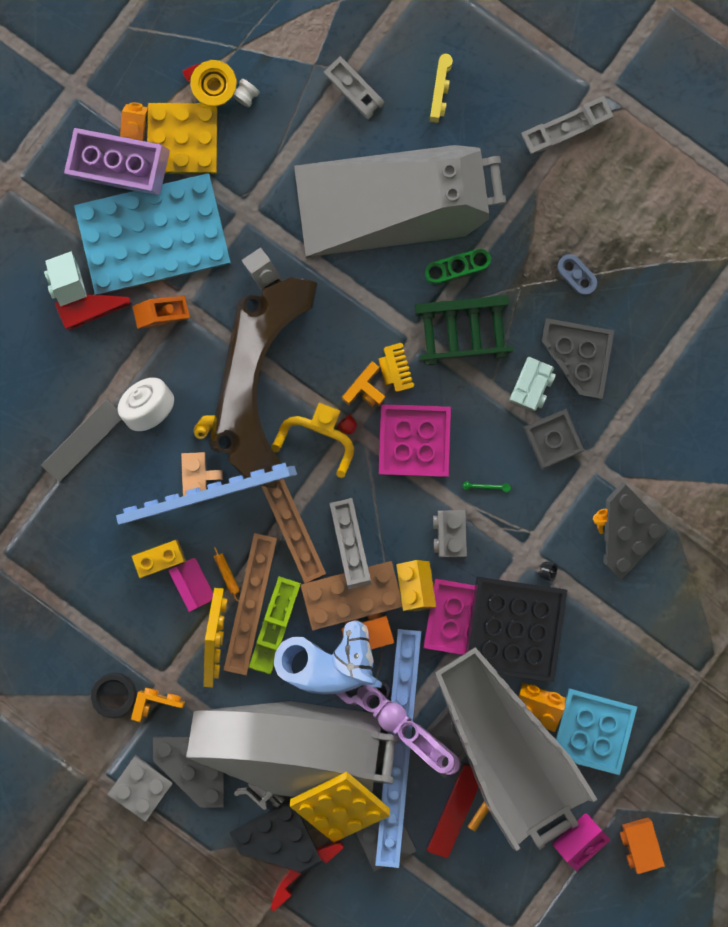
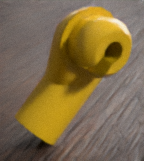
[193,415,215,439]

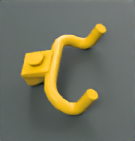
[271,403,354,478]

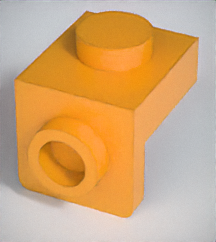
[120,102,148,141]

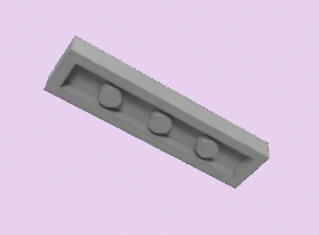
[330,498,372,589]

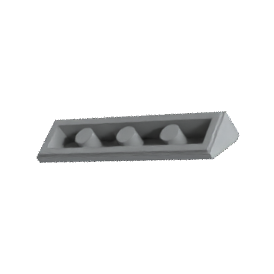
[41,399,122,482]

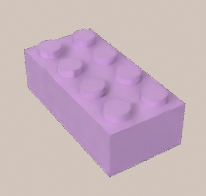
[64,128,170,196]

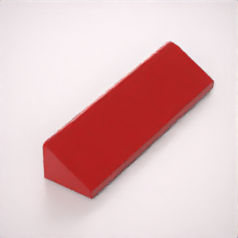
[426,763,479,859]

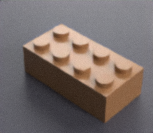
[301,561,402,630]

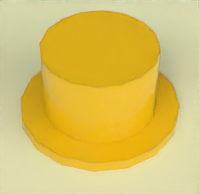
[190,60,237,106]

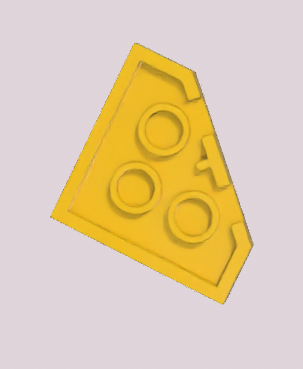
[203,588,227,688]

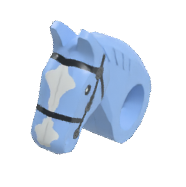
[274,621,382,694]

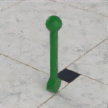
[462,481,511,492]

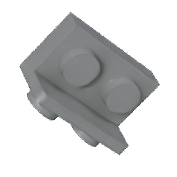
[433,510,467,557]

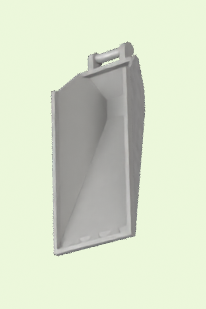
[294,145,506,257]

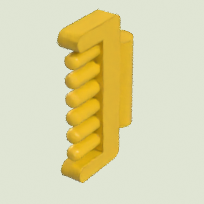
[378,343,414,392]

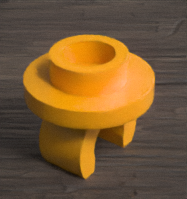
[593,509,608,534]

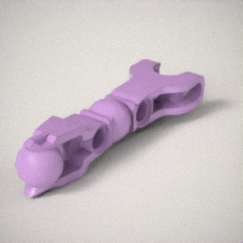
[336,685,461,775]

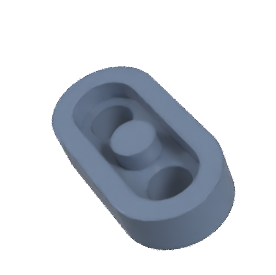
[557,254,597,295]

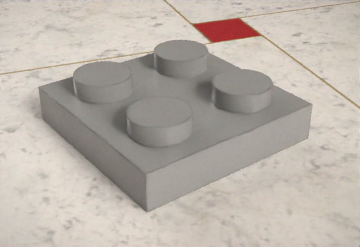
[107,755,173,822]

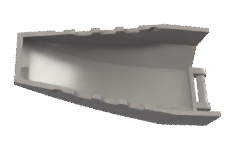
[435,647,597,851]

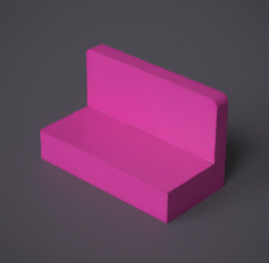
[168,558,213,612]
[552,813,610,872]

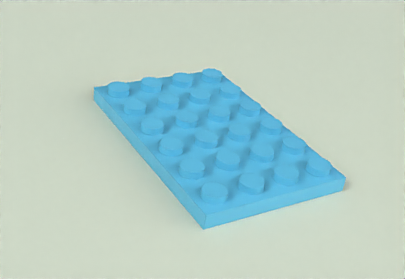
[74,173,231,295]

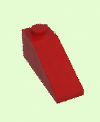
[55,294,132,331]

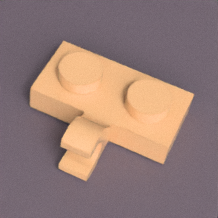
[181,452,223,496]

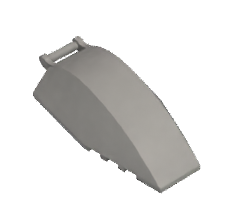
[186,701,399,797]

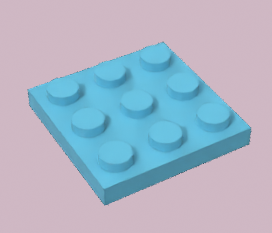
[555,688,637,775]

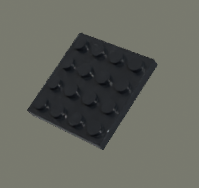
[465,576,568,682]

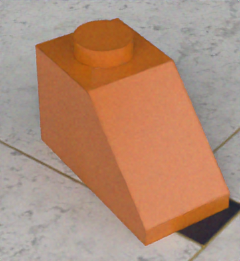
[132,296,190,329]

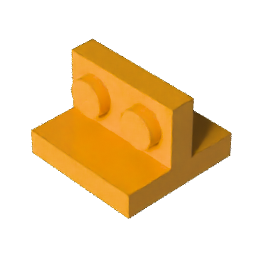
[342,361,385,407]

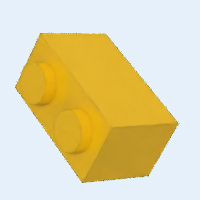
[396,560,436,611]

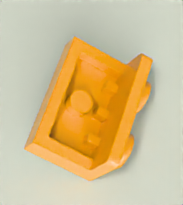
[518,683,566,732]

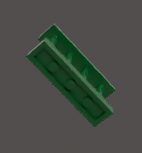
[415,295,514,365]

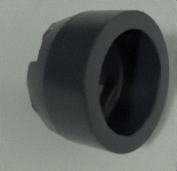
[538,562,558,581]
[376,680,393,699]

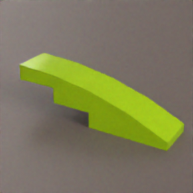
[249,576,301,676]

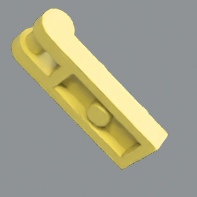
[429,54,453,123]

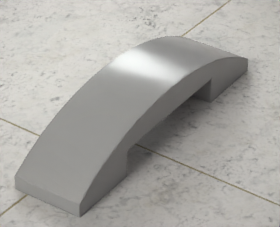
[521,96,614,154]

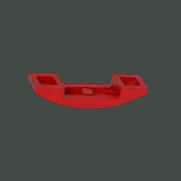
[271,841,344,912]

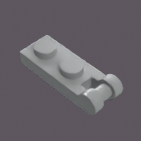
[324,56,385,120]

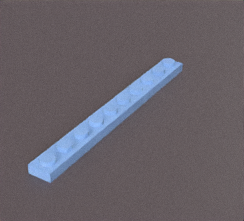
[375,629,421,868]

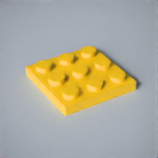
[147,103,218,174]
[290,772,390,842]

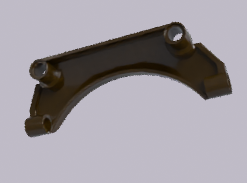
[210,277,318,488]

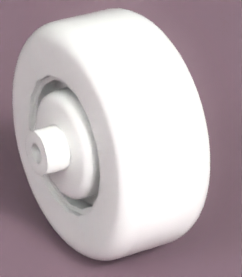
[118,378,174,431]

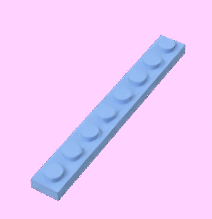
[116,463,297,525]

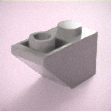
[241,247,283,291]

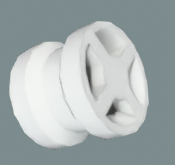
[233,79,260,108]

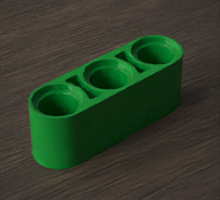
[425,249,491,286]

